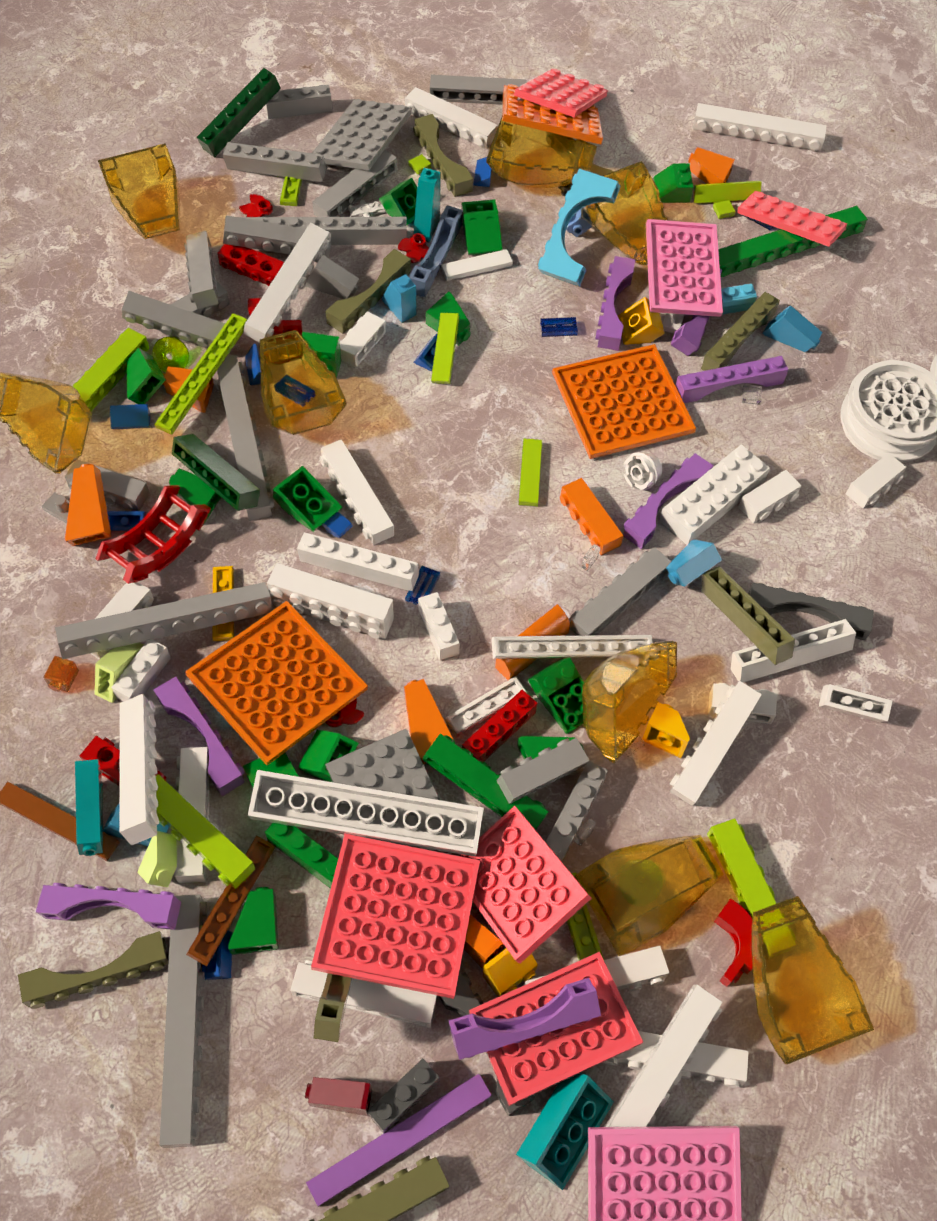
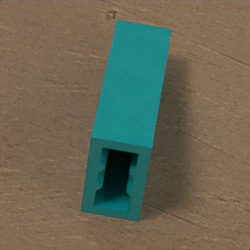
[413,168,441,243]
[75,759,103,856]

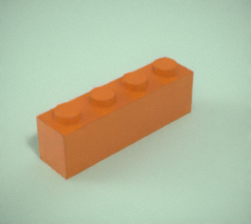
[560,478,623,555]

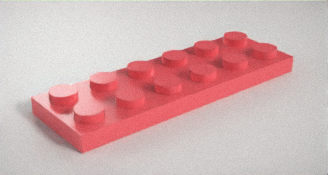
[737,191,847,247]

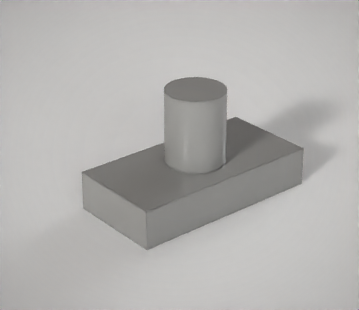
[42,492,70,524]

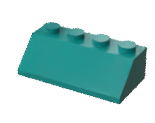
[516,1073,614,1190]

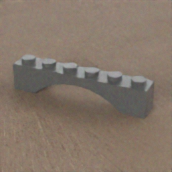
[748,583,874,641]
[439,970,535,1116]

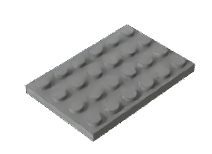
[312,99,413,171]
[325,729,454,855]

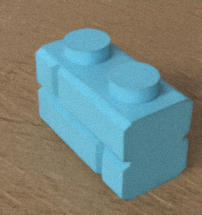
[721,284,757,314]

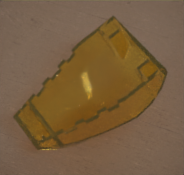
[486,117,597,188]
[98,143,180,240]
[585,161,668,265]
[260,330,347,435]
[0,372,93,474]
[582,641,677,763]
[574,835,724,956]
[752,896,874,1064]

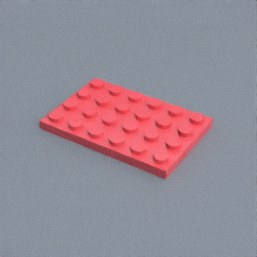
[514,69,608,117]
[460,806,592,964]
[469,952,643,1106]

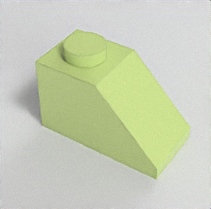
[137,831,177,887]

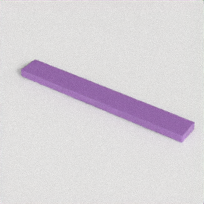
[306,1074,492,1207]

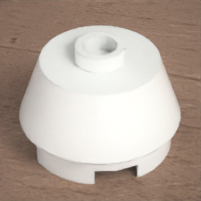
[624,452,662,490]

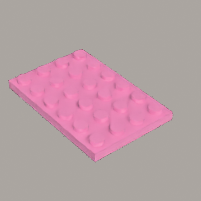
[646,219,723,317]
[588,1126,742,1221]

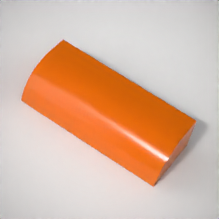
[495,604,570,680]

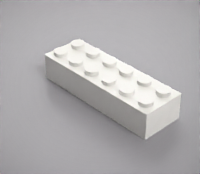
[659,444,770,545]
[267,563,394,639]

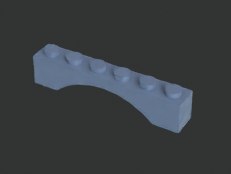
[409,205,463,297]

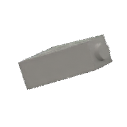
[305,255,359,299]

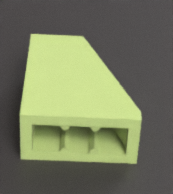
[95,642,144,703]

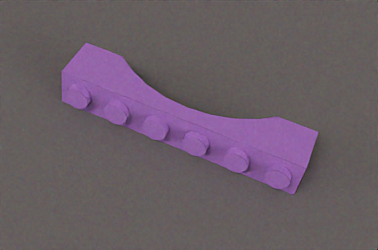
[595,256,635,351]
[671,269,722,356]
[676,356,788,403]
[623,453,714,549]
[153,677,245,796]
[36,883,181,930]
[449,978,601,1060]

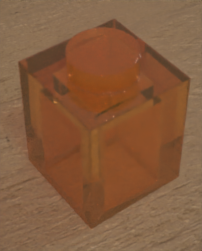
[43,656,79,692]

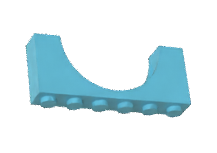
[538,169,621,287]

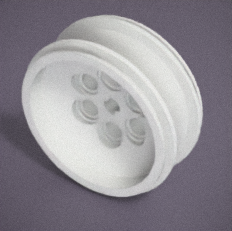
[841,360,937,463]

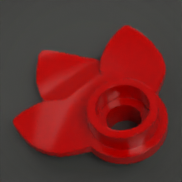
[239,194,273,217]
[398,233,429,264]
[326,698,364,727]

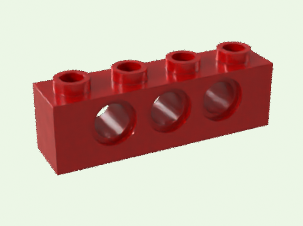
[217,244,285,286]
[462,689,538,762]
[79,736,167,787]

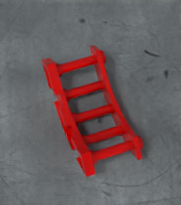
[95,485,211,584]

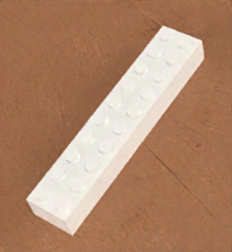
[248,770,484,856]

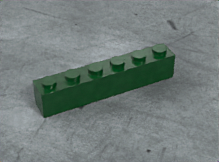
[197,68,281,158]
[172,434,260,511]

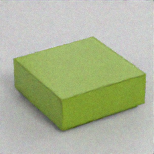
[408,154,431,175]
[713,200,735,219]

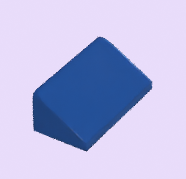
[473,155,494,187]
[414,334,437,371]
[245,344,264,386]
[110,404,150,429]
[107,511,147,531]
[202,931,232,980]

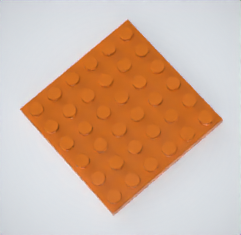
[502,84,603,145]
[552,344,696,459]
[185,601,368,766]

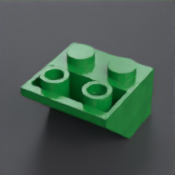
[298,729,359,782]

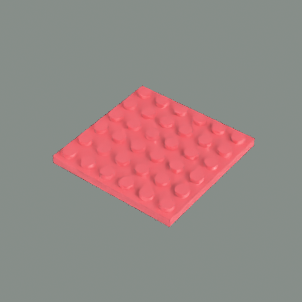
[311,834,480,999]

